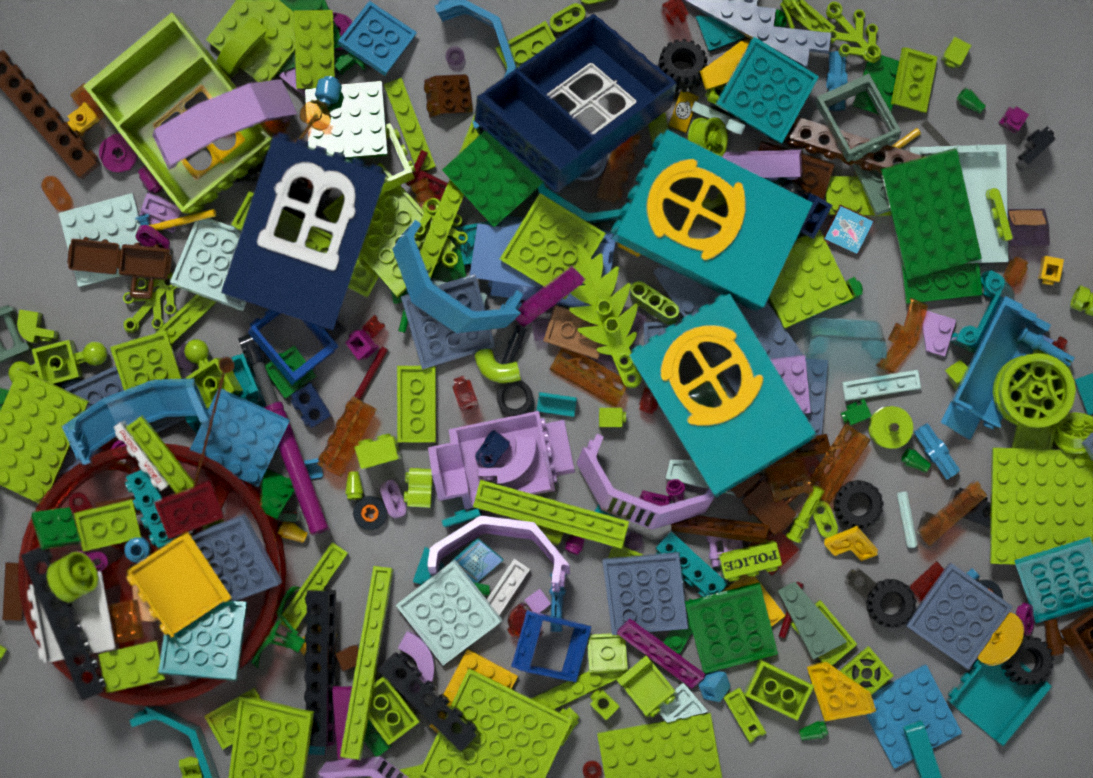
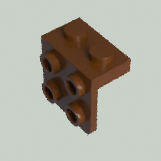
[424,74,473,118]

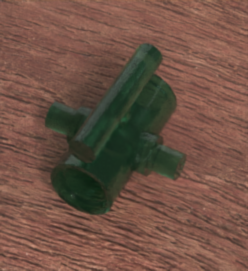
[688,376,728,408]

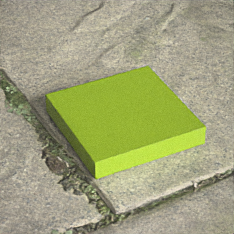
[587,633,628,674]

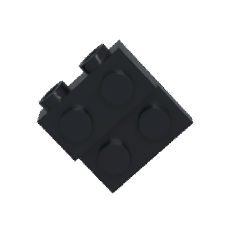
[1016,126,1056,170]
[284,177,331,228]

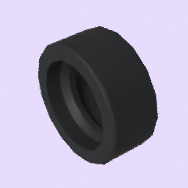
[496,380,533,416]

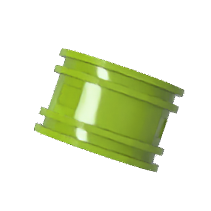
[992,353,1076,428]

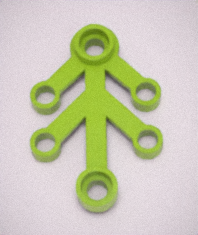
[826,1,881,63]
[415,198,468,268]
[123,272,177,333]

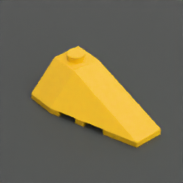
[700,39,751,89]

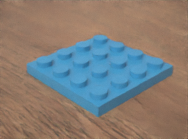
[187,389,290,487]
[865,664,962,769]

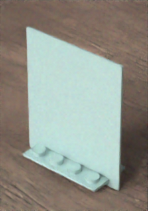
[910,144,1009,263]

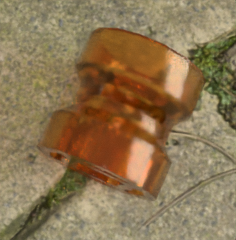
[410,178,435,203]

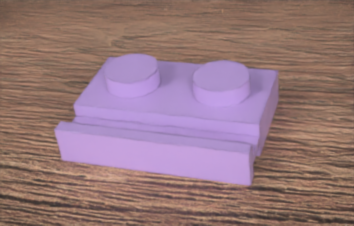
[139,192,182,233]

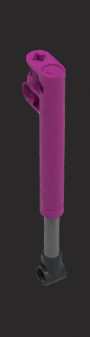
[238,334,330,536]

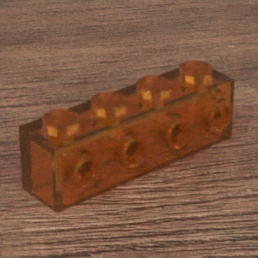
[597,133,641,204]
[317,396,377,477]

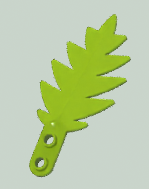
[569,244,641,388]

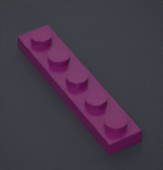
[515,266,585,327]
[617,618,705,689]

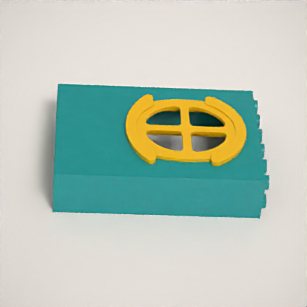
[610,130,813,311]
[629,293,817,498]

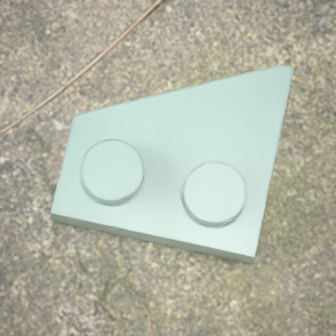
[659,683,707,722]

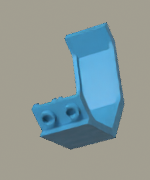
[435,0,517,135]
[392,220,523,333]
[62,379,209,465]

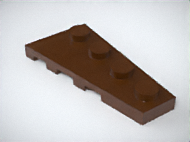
[758,141,835,199]

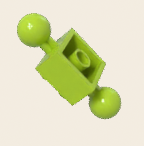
[184,339,244,410]
[8,340,108,385]

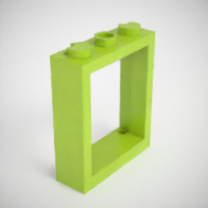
[380,123,416,194]

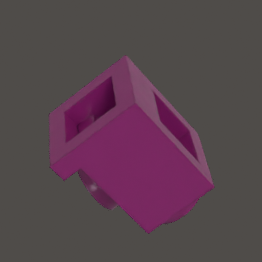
[999,106,1029,133]
[345,330,380,360]

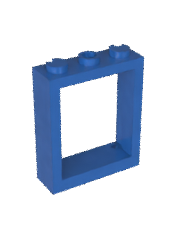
[248,309,339,385]
[511,610,592,682]

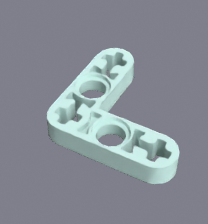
[691,101,746,135]

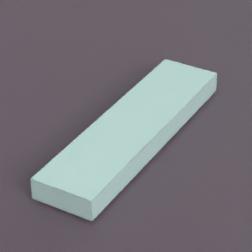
[842,370,921,401]

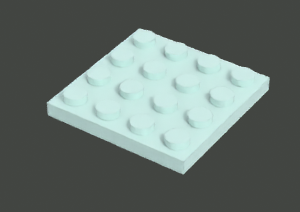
[58,193,143,287]
[170,218,247,311]
[396,559,502,665]

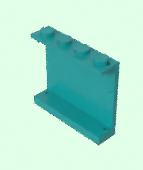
[946,658,1052,746]

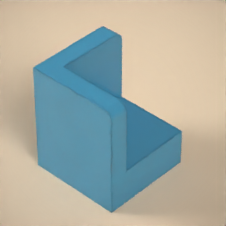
[304,458,323,479]
[699,671,731,702]

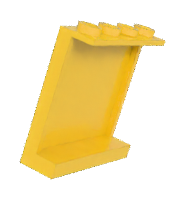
[126,532,231,638]

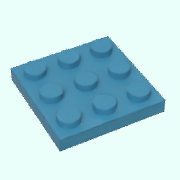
[337,1,417,76]

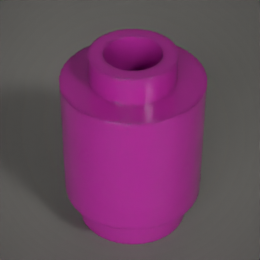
[138,166,163,193]

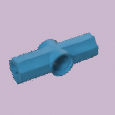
[826,51,847,111]
[914,423,960,480]

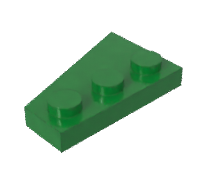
[260,469,295,519]

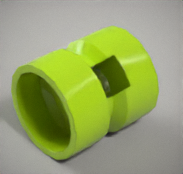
[1070,285,1093,317]

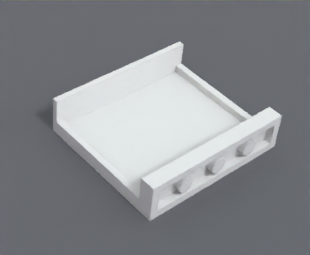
[27,571,116,663]

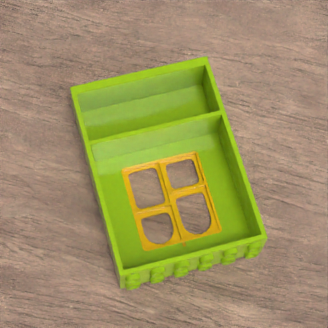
[84,12,273,215]

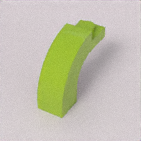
[216,16,267,78]

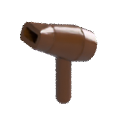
[1044,619,1071,657]

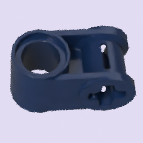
[475,430,510,468]

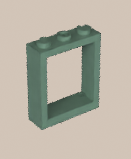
[816,74,901,162]

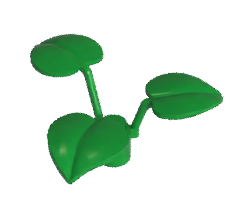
[252,586,306,668]

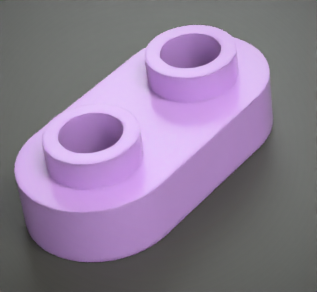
[380,480,406,518]

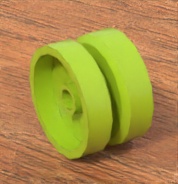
[47,551,98,602]

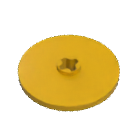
[977,612,1024,666]

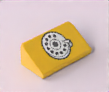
[668,89,699,133]

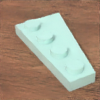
[665,460,735,496]

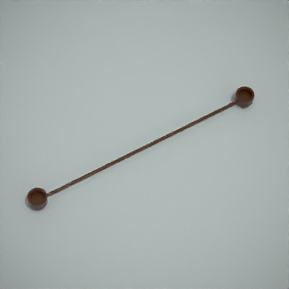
[193,356,234,486]

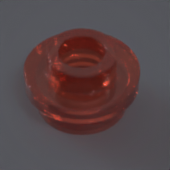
[583,760,602,778]

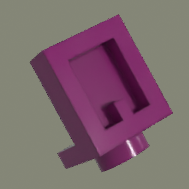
[639,490,670,506]

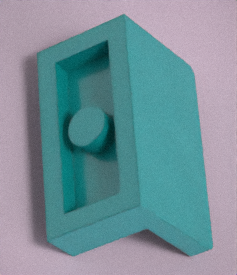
[536,392,577,417]

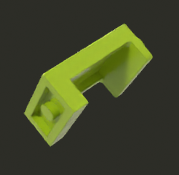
[617,656,677,717]

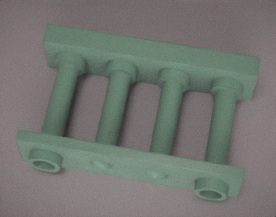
[0,305,33,363]

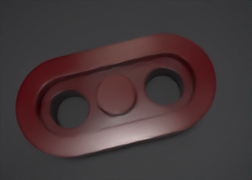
[69,492,93,514]

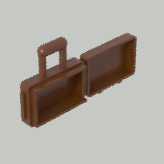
[67,237,172,299]
[727,473,802,535]

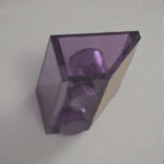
[1008,208,1050,248]

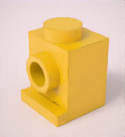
[67,102,100,134]
[1038,256,1064,286]

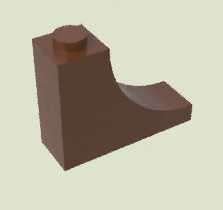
[765,434,832,469]

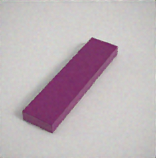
[332,686,352,759]

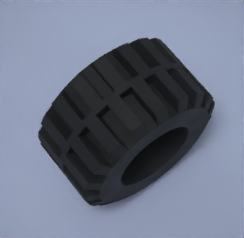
[658,39,707,92]
[833,480,884,529]
[866,578,917,628]
[1001,636,1054,685]

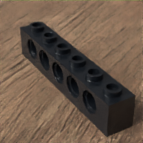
[378,652,479,752]

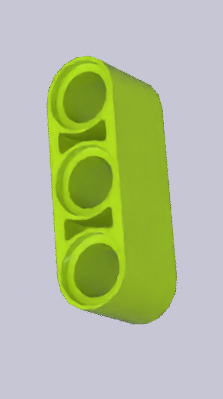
[630,281,679,325]

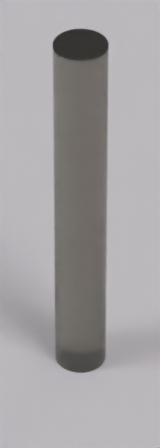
[921,120,951,146]

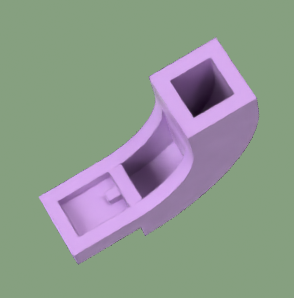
[477,437,536,484]
[398,630,435,692]

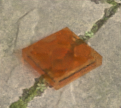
[108,599,144,644]

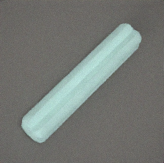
[897,491,918,548]

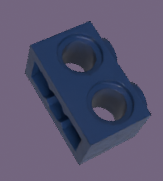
[291,383,332,428]

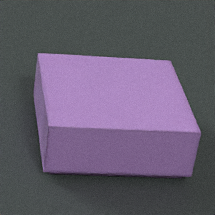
[524,588,551,613]

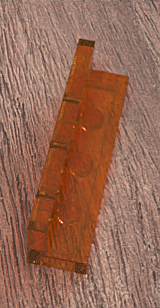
[549,348,630,408]
[805,423,871,504]
[916,480,987,546]

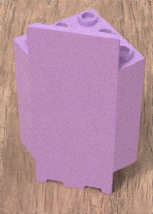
[428,411,575,509]

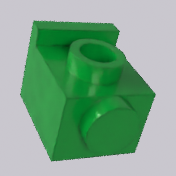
[840,399,872,426]

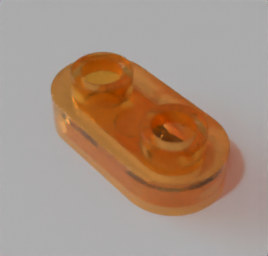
[41,176,73,211]

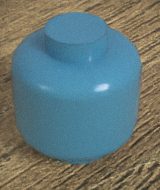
[314,76,342,106]
[125,537,152,563]

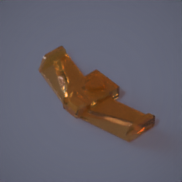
[875,297,928,374]

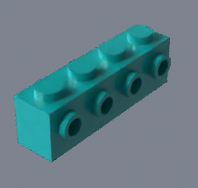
[125,470,180,548]
[655,531,728,597]

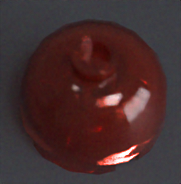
[507,602,544,639]

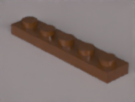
[671,515,770,544]

